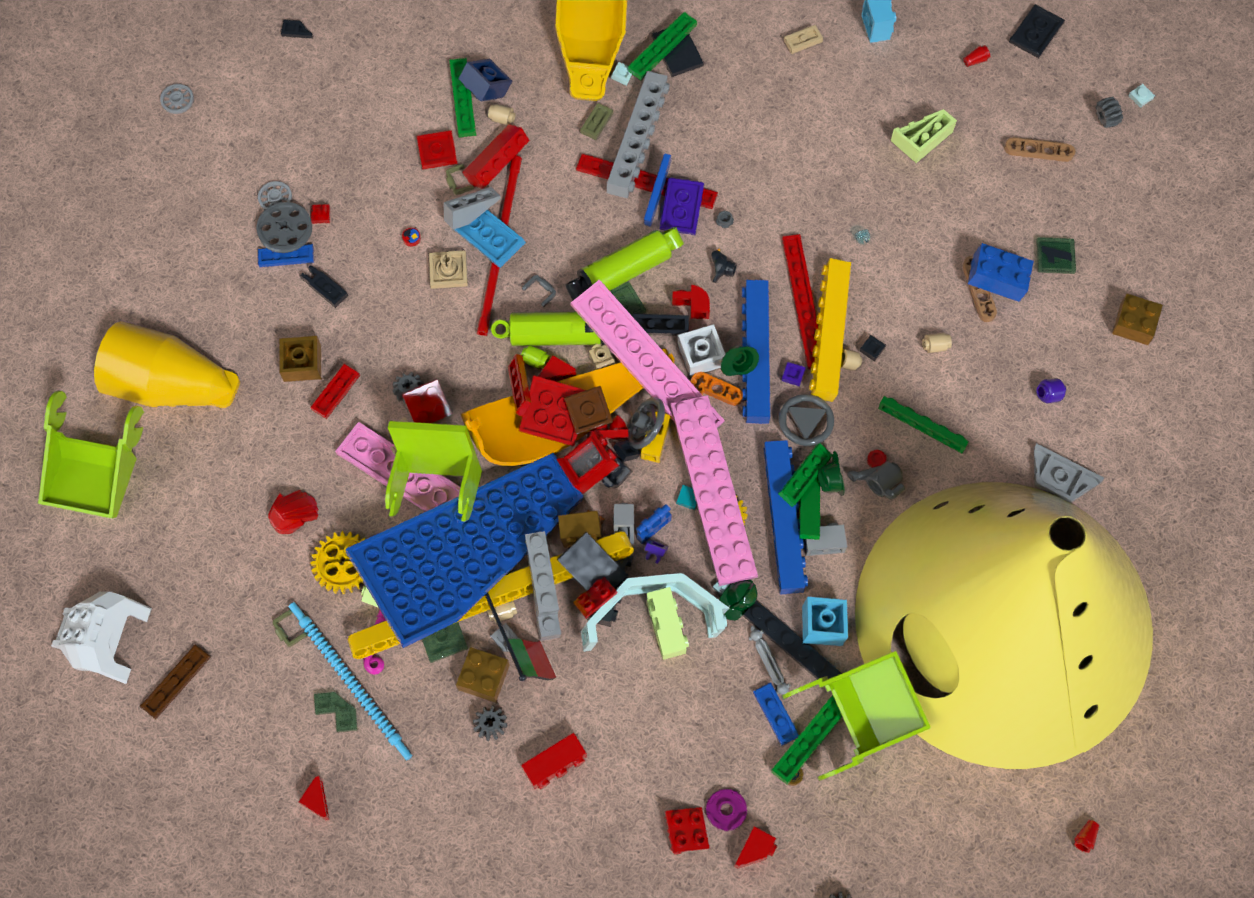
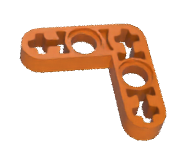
[690,372,743,406]

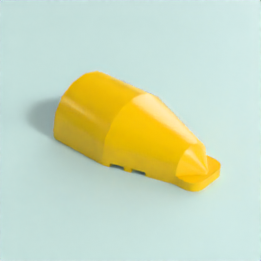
[555,0,627,101]
[94,321,240,408]

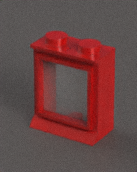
[556,432,619,494]

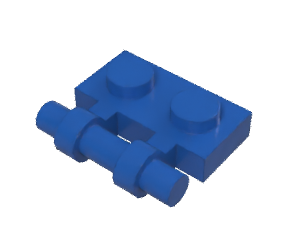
[636,504,672,544]

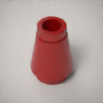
[963,45,991,67]
[1074,820,1100,853]

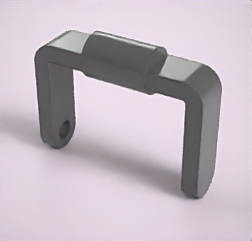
[522,275,556,307]

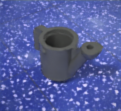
[847,461,905,499]

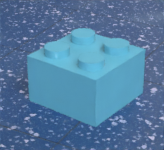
[861,0,896,43]
[802,597,848,646]

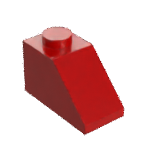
[734,826,778,869]

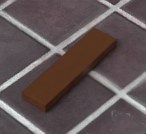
[140,644,211,720]

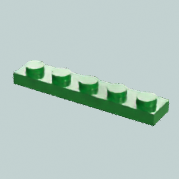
[628,12,697,80]
[449,58,476,138]
[878,396,969,454]
[771,695,843,785]

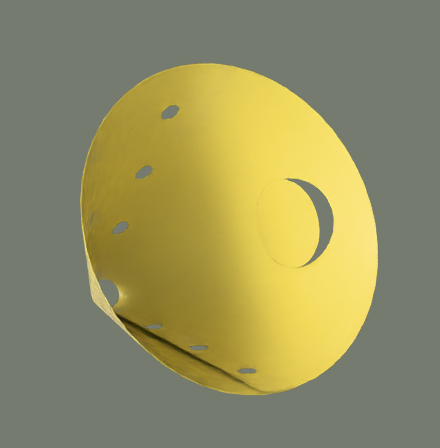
[855,482,1153,769]

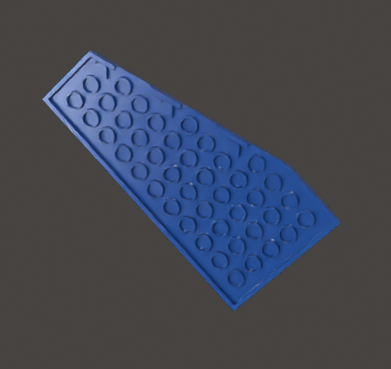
[346,453,583,648]

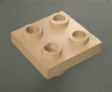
[429,250,468,289]

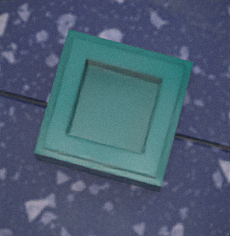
[676,485,697,510]

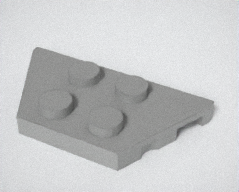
[1034,443,1104,503]

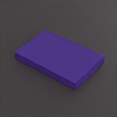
[660,178,704,236]

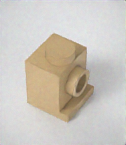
[589,344,615,370]

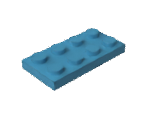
[454,210,526,268]

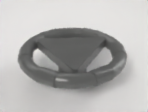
[779,394,834,446]
[627,397,665,449]

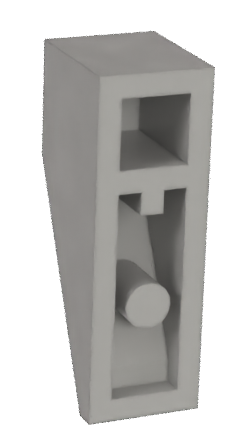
[444,187,501,230]

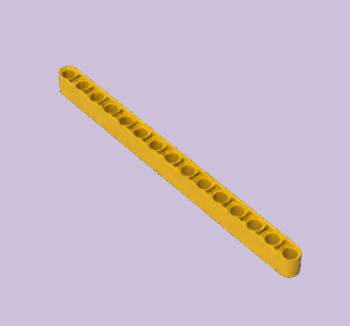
[348,532,634,659]

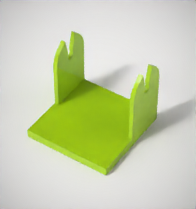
[385,421,482,521]

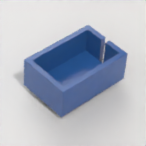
[968,243,1034,302]

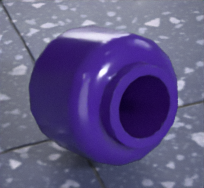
[1036,378,1066,404]

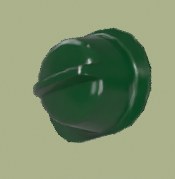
[721,345,759,376]
[818,451,845,496]
[719,579,758,621]

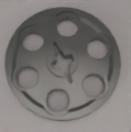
[256,202,312,253]

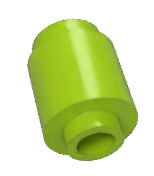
[521,345,550,369]

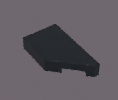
[281,19,314,39]

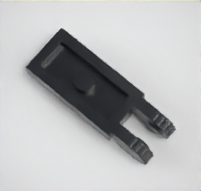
[299,265,348,308]

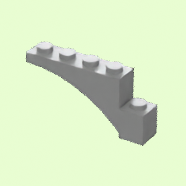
[525,531,561,641]

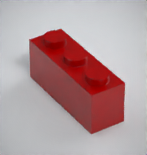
[521,732,587,790]

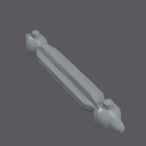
[749,626,791,699]

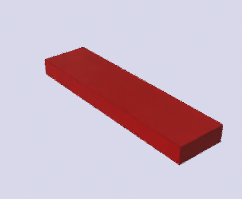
[508,354,531,417]

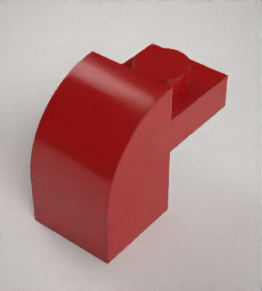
[672,285,710,319]

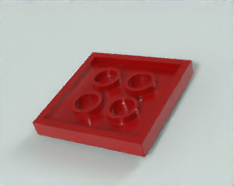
[518,376,586,447]

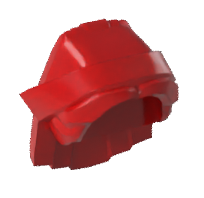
[268,490,319,534]

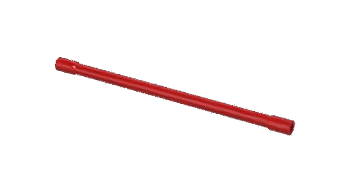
[477,155,522,336]

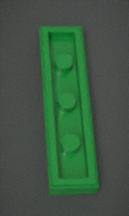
[778,443,832,507]
[800,476,820,540]

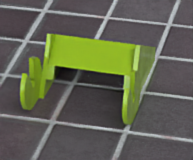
[38,390,144,519]
[782,651,931,781]

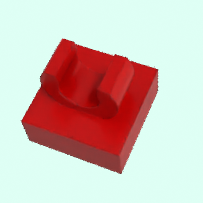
[311,204,331,224]

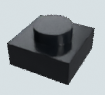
[859,335,886,362]
[613,440,640,462]

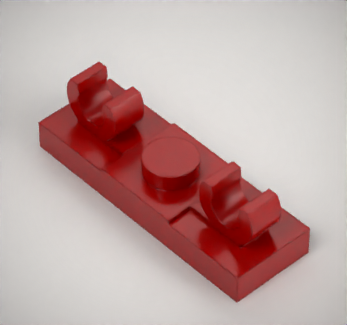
[310,364,360,419]

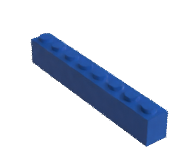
[742,280,770,424]
[763,440,808,595]

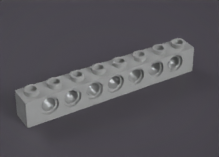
[607,71,670,199]

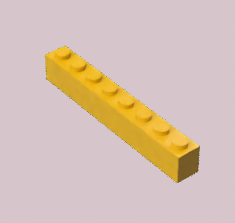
[809,258,851,402]

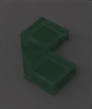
[314,692,358,733]

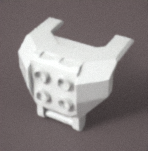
[51,591,152,684]

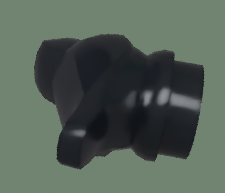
[711,249,737,283]

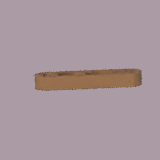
[1004,138,1076,162]
[963,256,997,322]

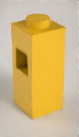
[641,411,670,463]

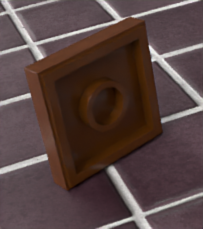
[564,386,613,434]

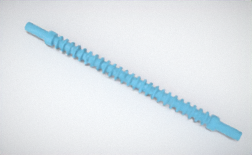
[289,602,413,761]

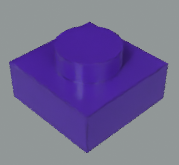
[782,362,806,387]

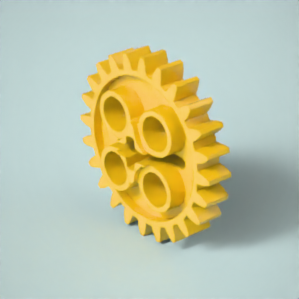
[310,531,366,594]

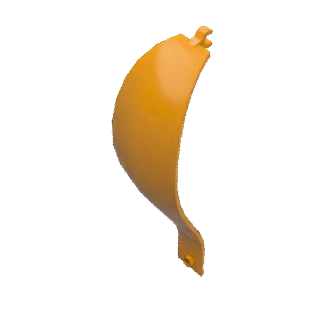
[461,348,675,466]

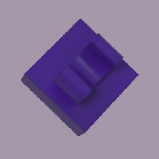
[645,539,669,564]

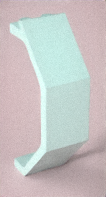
[581,573,729,651]

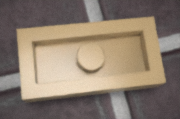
[784,25,823,54]

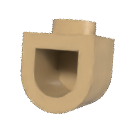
[841,349,862,371]

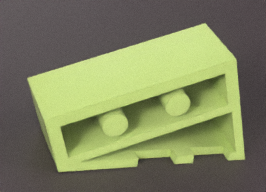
[891,109,957,163]
[647,587,689,660]

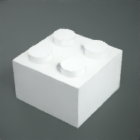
[678,325,725,377]

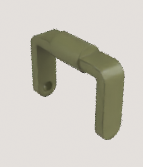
[446,164,474,195]
[273,610,308,647]

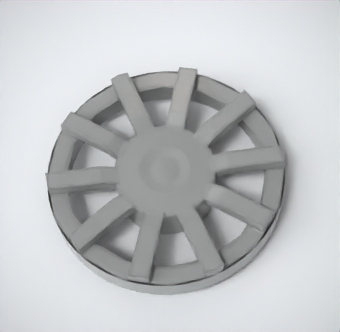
[160,84,194,114]
[258,181,292,212]

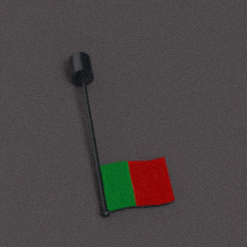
[485,592,556,681]

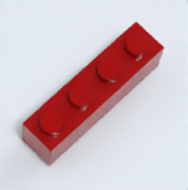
[462,124,530,189]

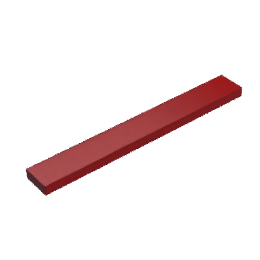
[576,154,718,210]
[782,234,819,369]

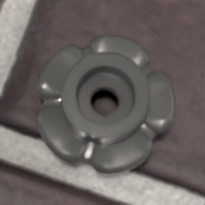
[716,211,734,228]

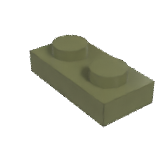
[581,103,613,140]

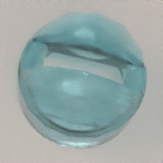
[855,229,870,245]

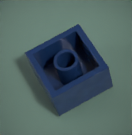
[459,59,513,102]

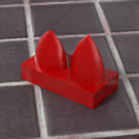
[590,415,628,439]

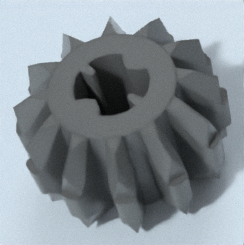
[1096,97,1123,128]
[392,372,424,404]
[473,706,508,741]

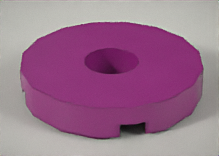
[706,789,747,831]

